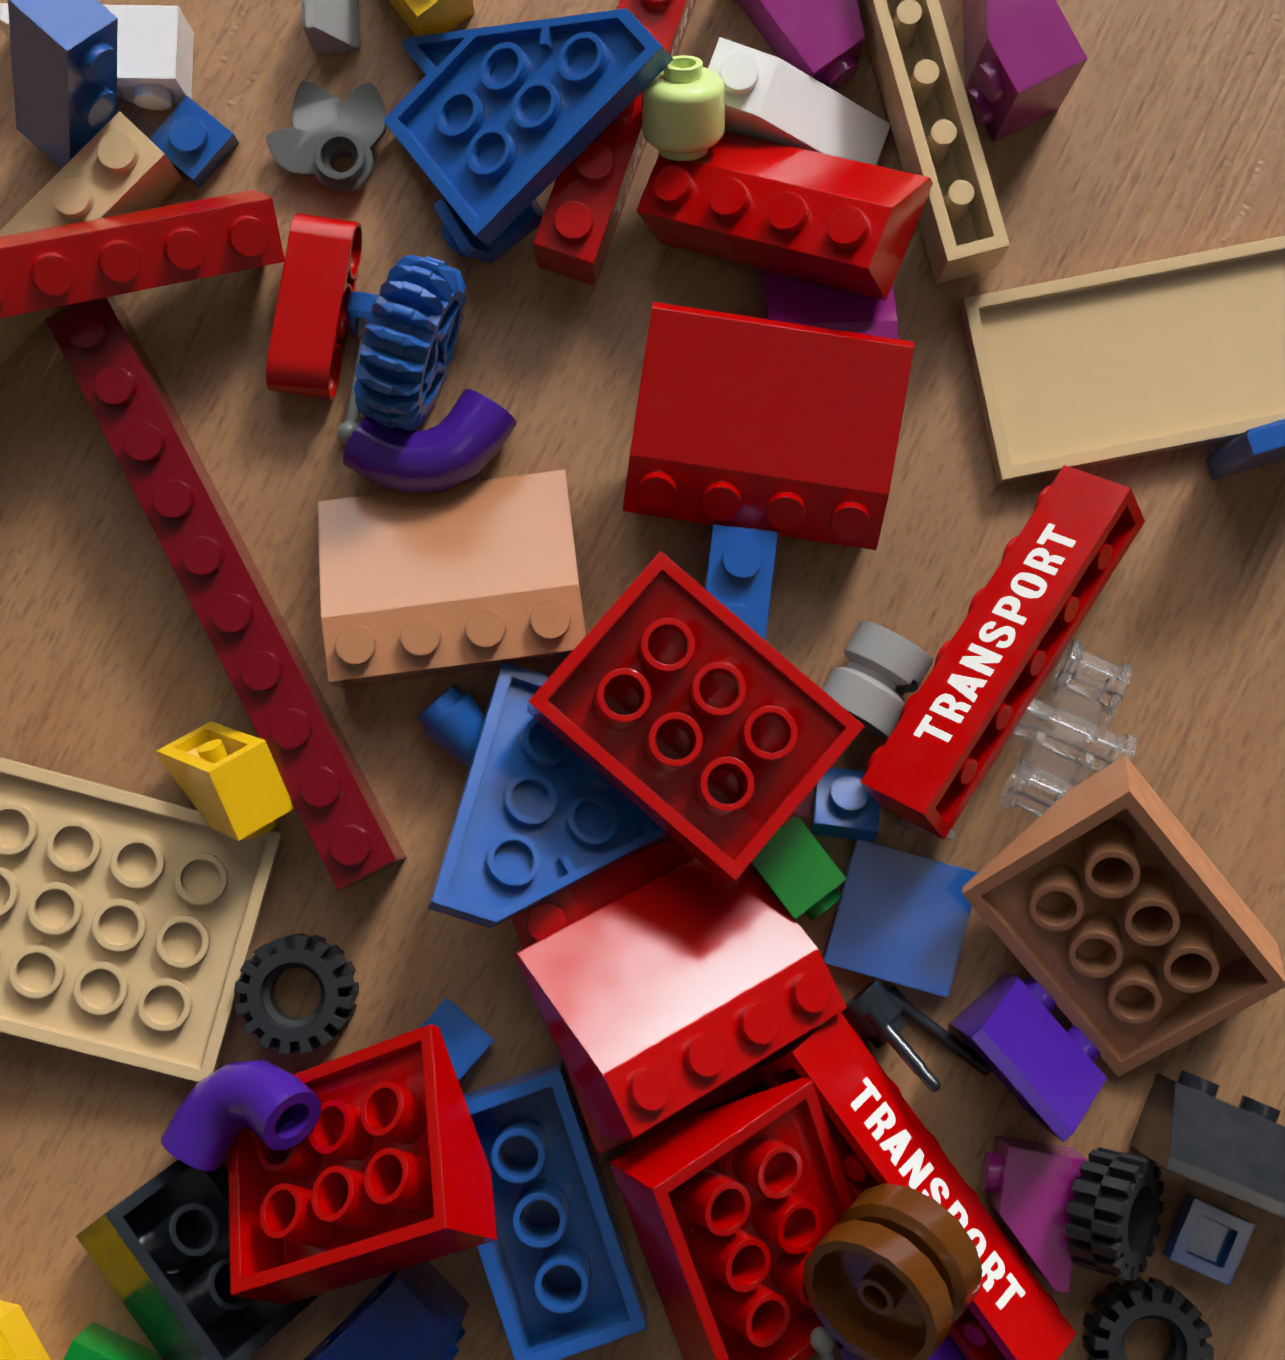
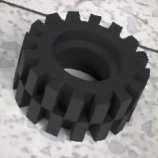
[234,933,359,1055]
[1065,1147,1164,1281]
[1082,1276,1214,1360]

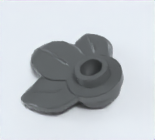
[266,81,386,194]

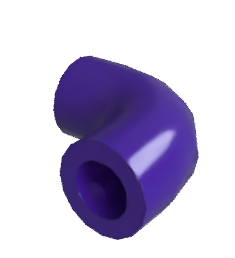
[343,389,517,493]
[161,1060,321,1171]

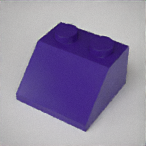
[950,973,1107,1142]

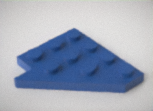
[383,8,674,246]
[427,661,669,929]

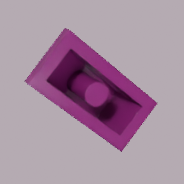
[980,1136,1087,1293]

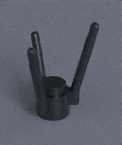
[841,979,991,1092]

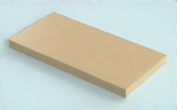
[959,236,1285,484]

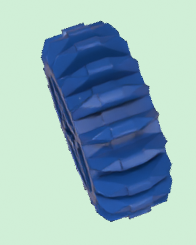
[353,254,466,431]

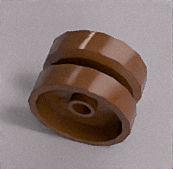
[803,1183,983,1360]

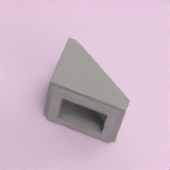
[301,0,361,54]

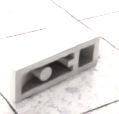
[0,3,194,110]
[708,37,890,165]

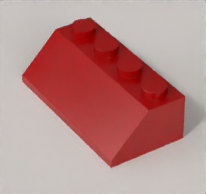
[636,131,933,301]

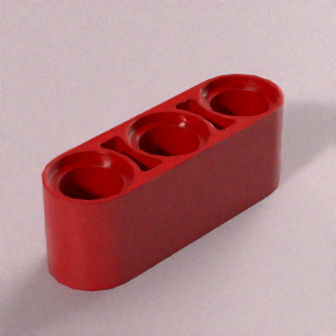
[266,213,363,400]

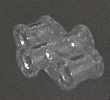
[998,639,1137,818]

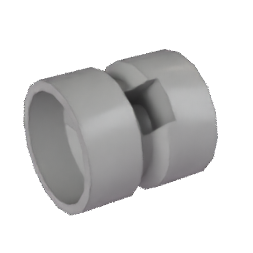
[822,620,933,739]

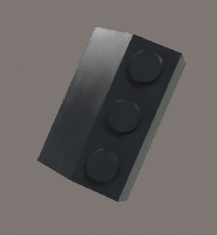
[1129,1070,1285,1218]
[76,1160,318,1360]

